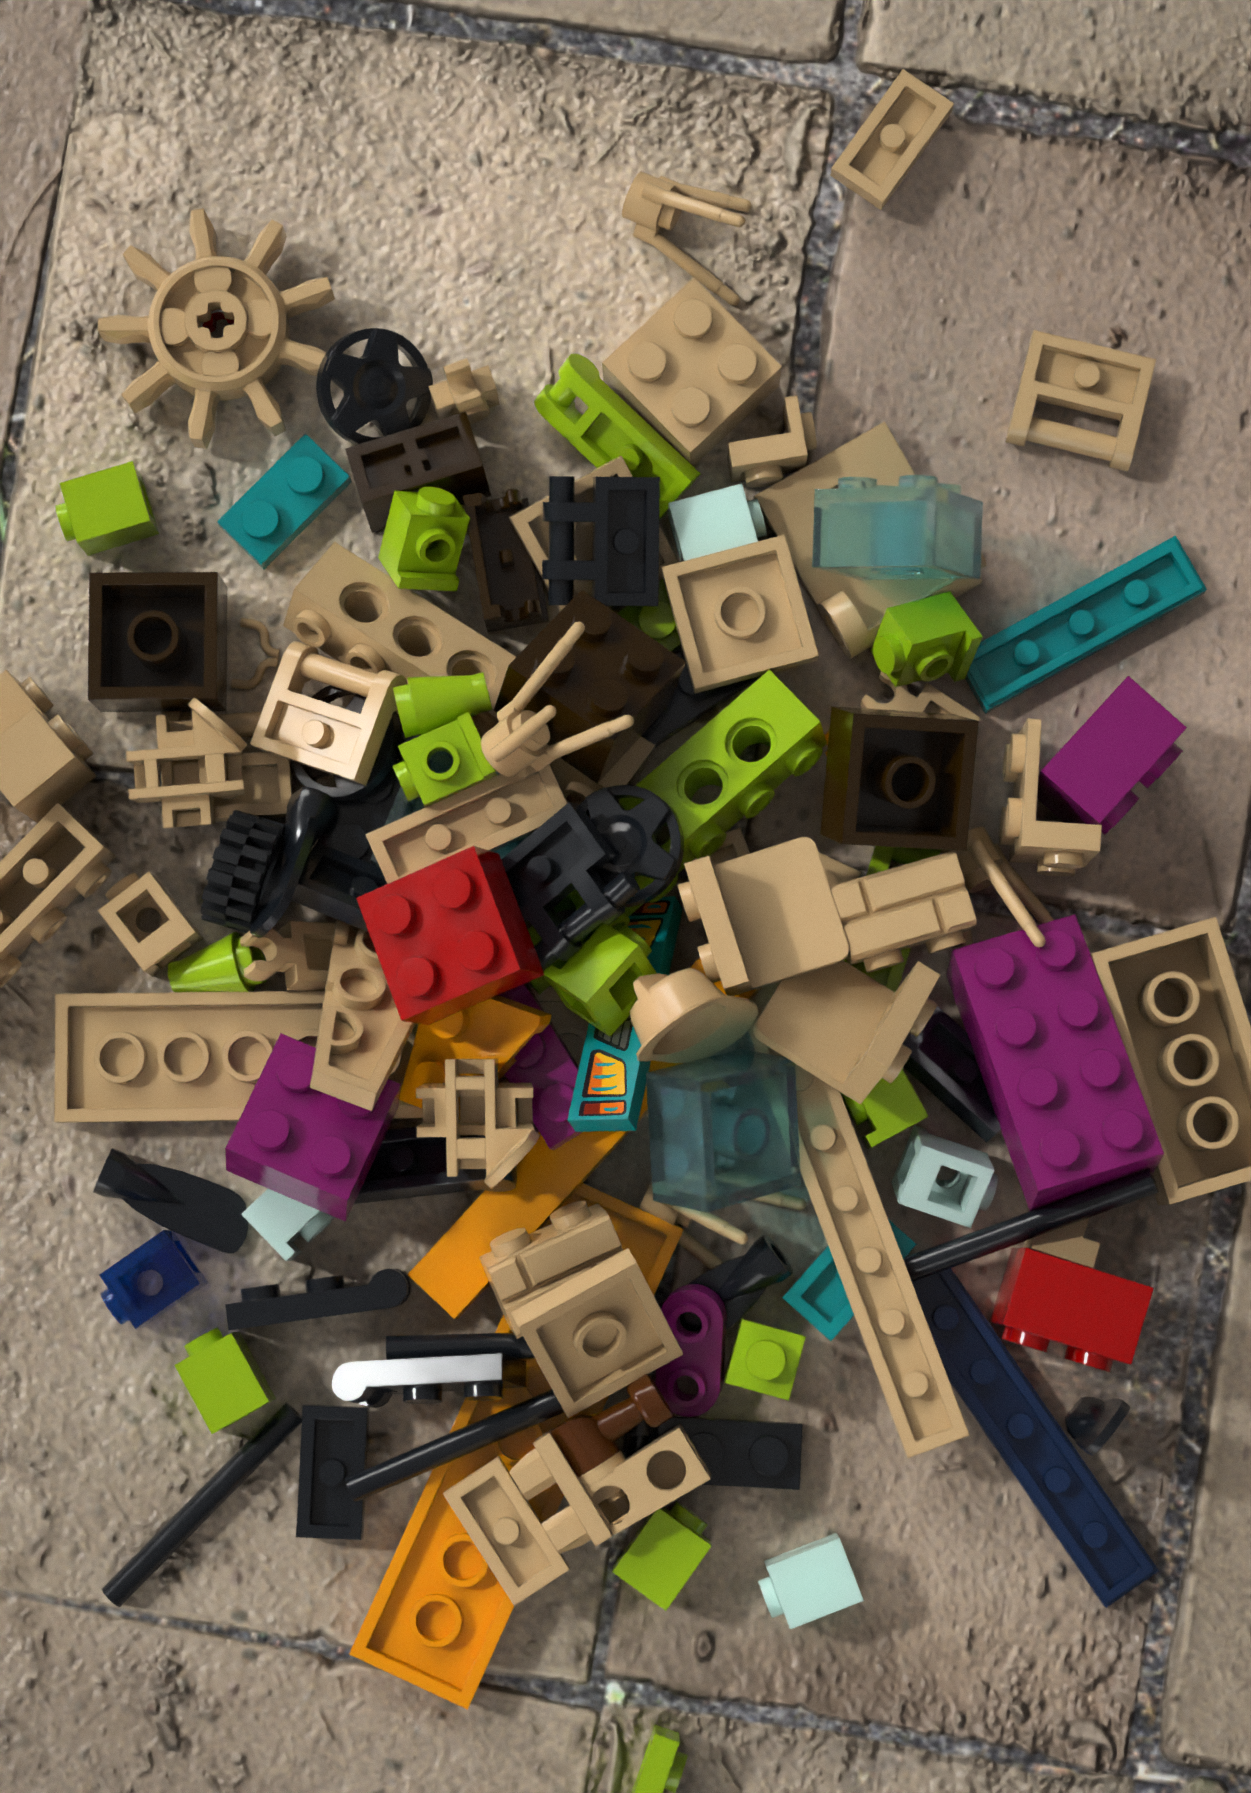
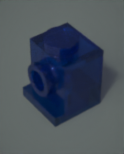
[99,1230,208,1329]

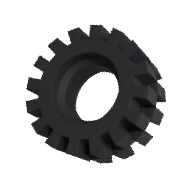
[201,810,286,933]

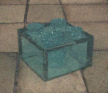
[812,475,983,580]
[646,1049,801,1212]

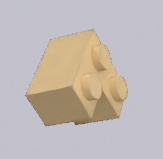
[0,670,97,823]

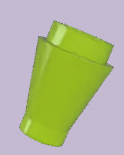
[393,672,493,738]
[168,931,267,992]

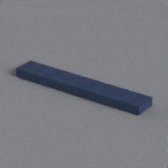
[906,1246,1159,1608]

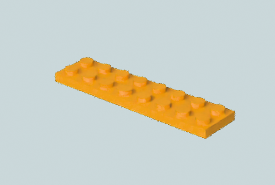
[349,1183,684,1710]

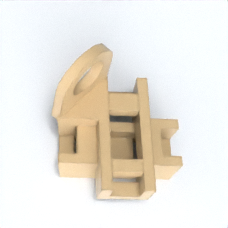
[126,698,247,828]
[416,1059,540,1189]

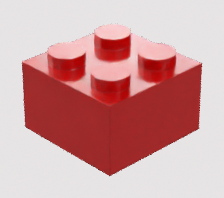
[356,846,545,1025]
[990,1248,1154,1372]

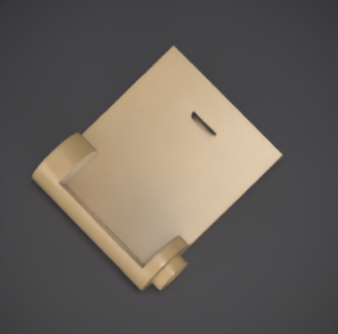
[753,421,986,659]

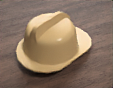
[630,968,759,1063]

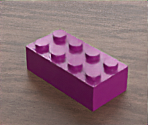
[946,914,1164,1211]

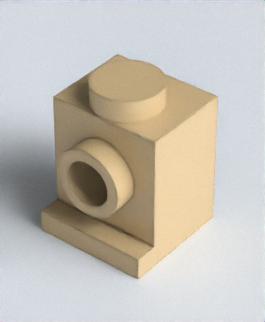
[97,872,204,977]

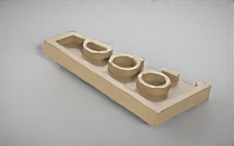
[310,919,416,1111]

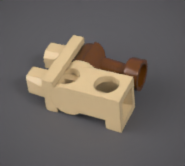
[509,1374,711,1554]

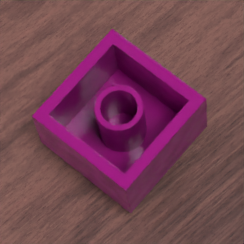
[1037,676,1187,835]
[225,1033,401,1222]

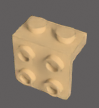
[999,718,1102,876]
[678,837,849,996]
[753,960,940,1104]

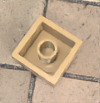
[602,277,782,467]

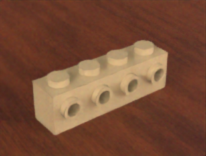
[0,803,116,988]

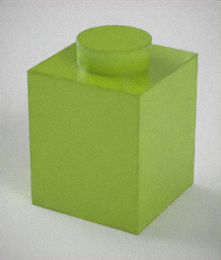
[55,461,159,556]
[724,1318,806,1401]
[174,1327,276,1434]
[612,1501,712,1611]

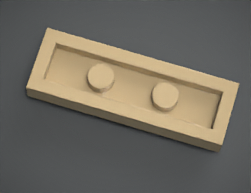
[365,765,567,884]

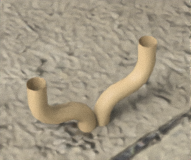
[231,618,280,689]

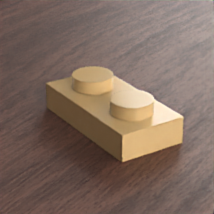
[830,69,954,210]
[443,1456,570,1606]

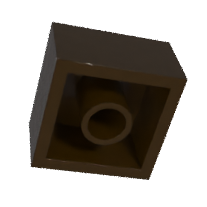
[88,572,228,712]
[494,590,686,784]
[820,706,979,851]

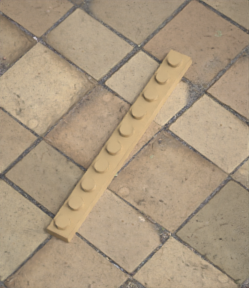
[693,828,970,1458]

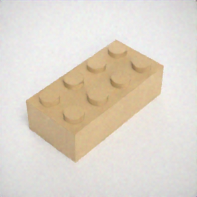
[1090,917,1251,1206]

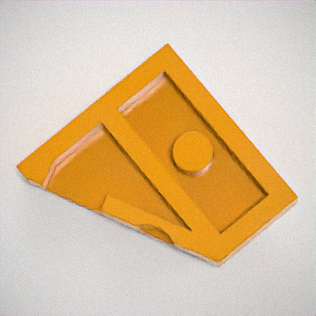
[399,995,552,1120]

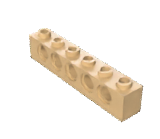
[283,542,655,820]

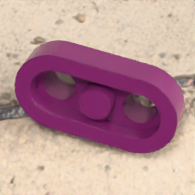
[656,1284,727,1417]

